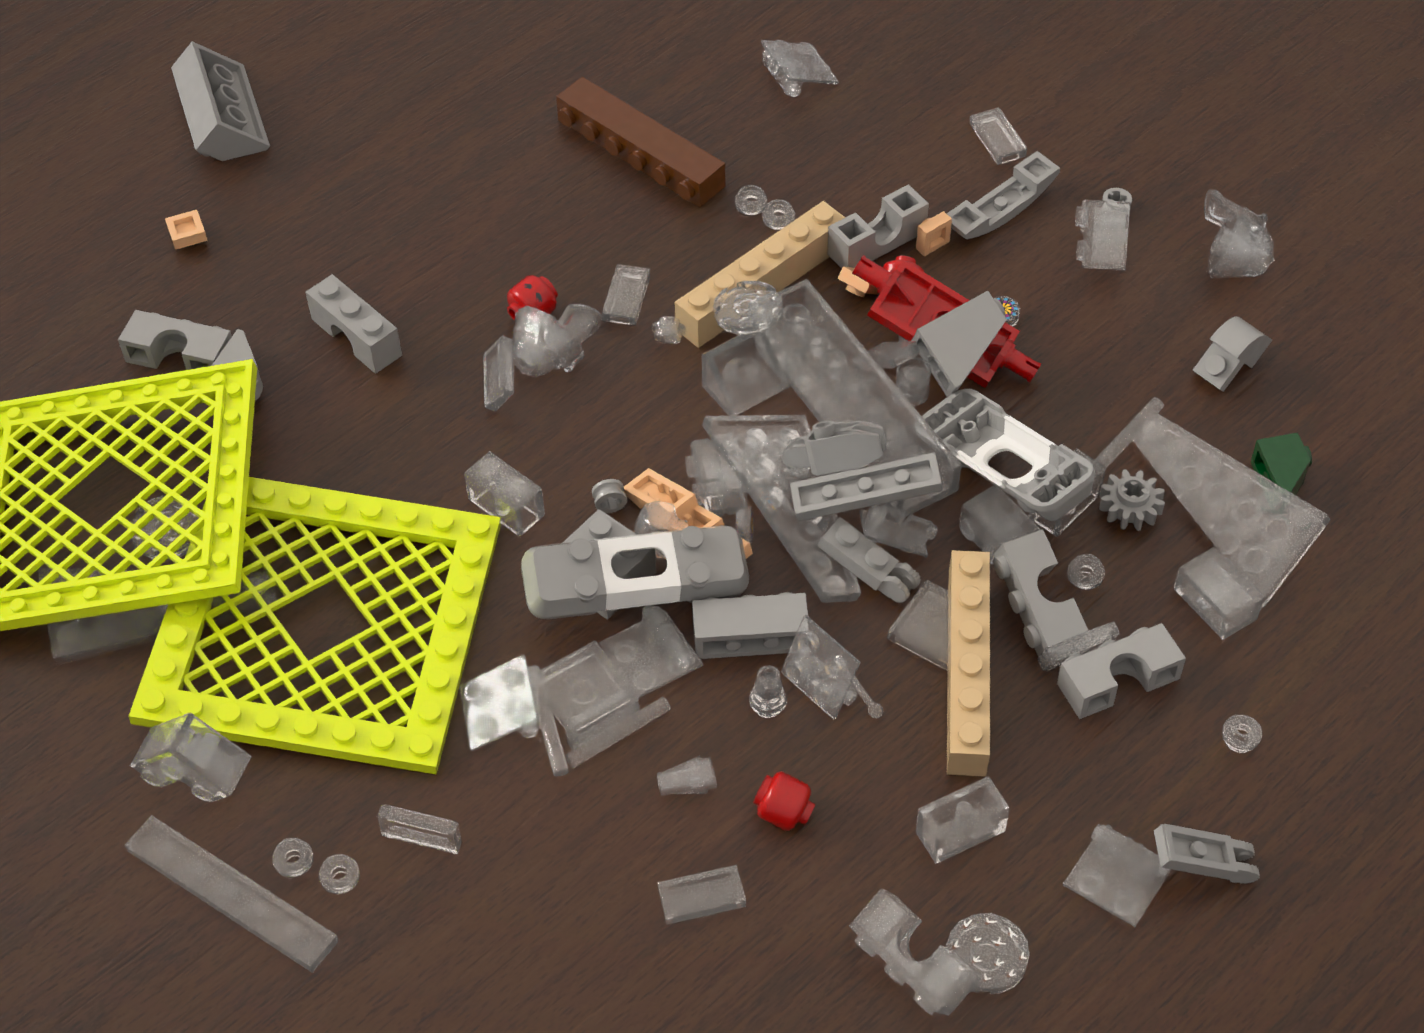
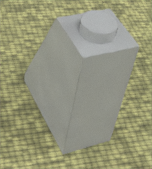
[911,291,1007,397]

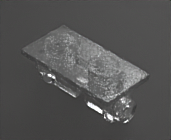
[859,504,937,557]

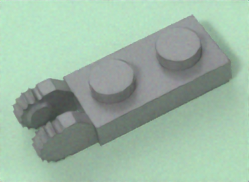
[817,517,921,603]
[1154,824,1260,884]

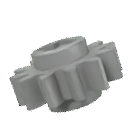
[1099,469,1165,531]

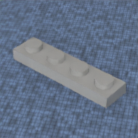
[790,452,943,521]

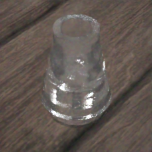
[749,666,787,718]
[657,755,717,796]

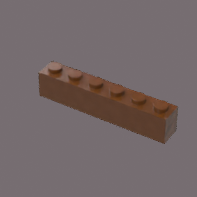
[556,77,726,207]

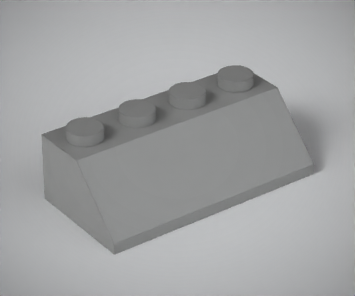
[171,41,270,161]

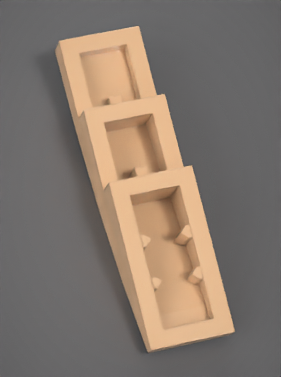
[624,468,753,559]

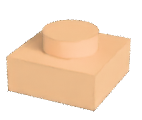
[165,210,208,250]
[916,211,952,256]
[837,266,878,297]

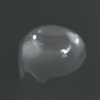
[634,501,688,559]

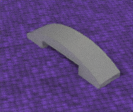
[947,151,1060,239]

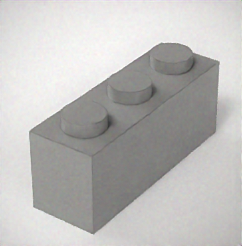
[692,592,810,659]

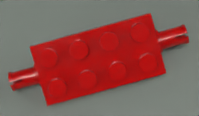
[852,255,1041,388]

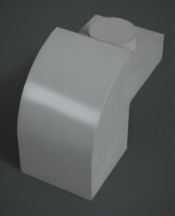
[1193,316,1272,392]

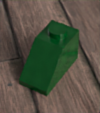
[1250,432,1312,518]

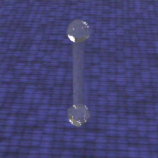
[834,656,883,718]

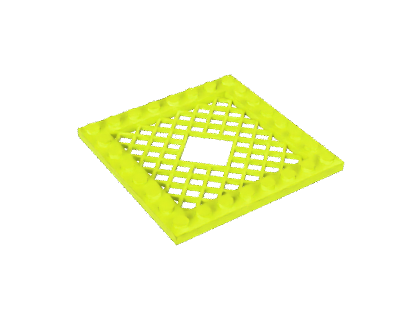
[0,359,257,631]
[129,477,501,775]

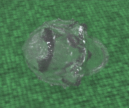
[1204,189,1274,278]
[511,304,602,377]

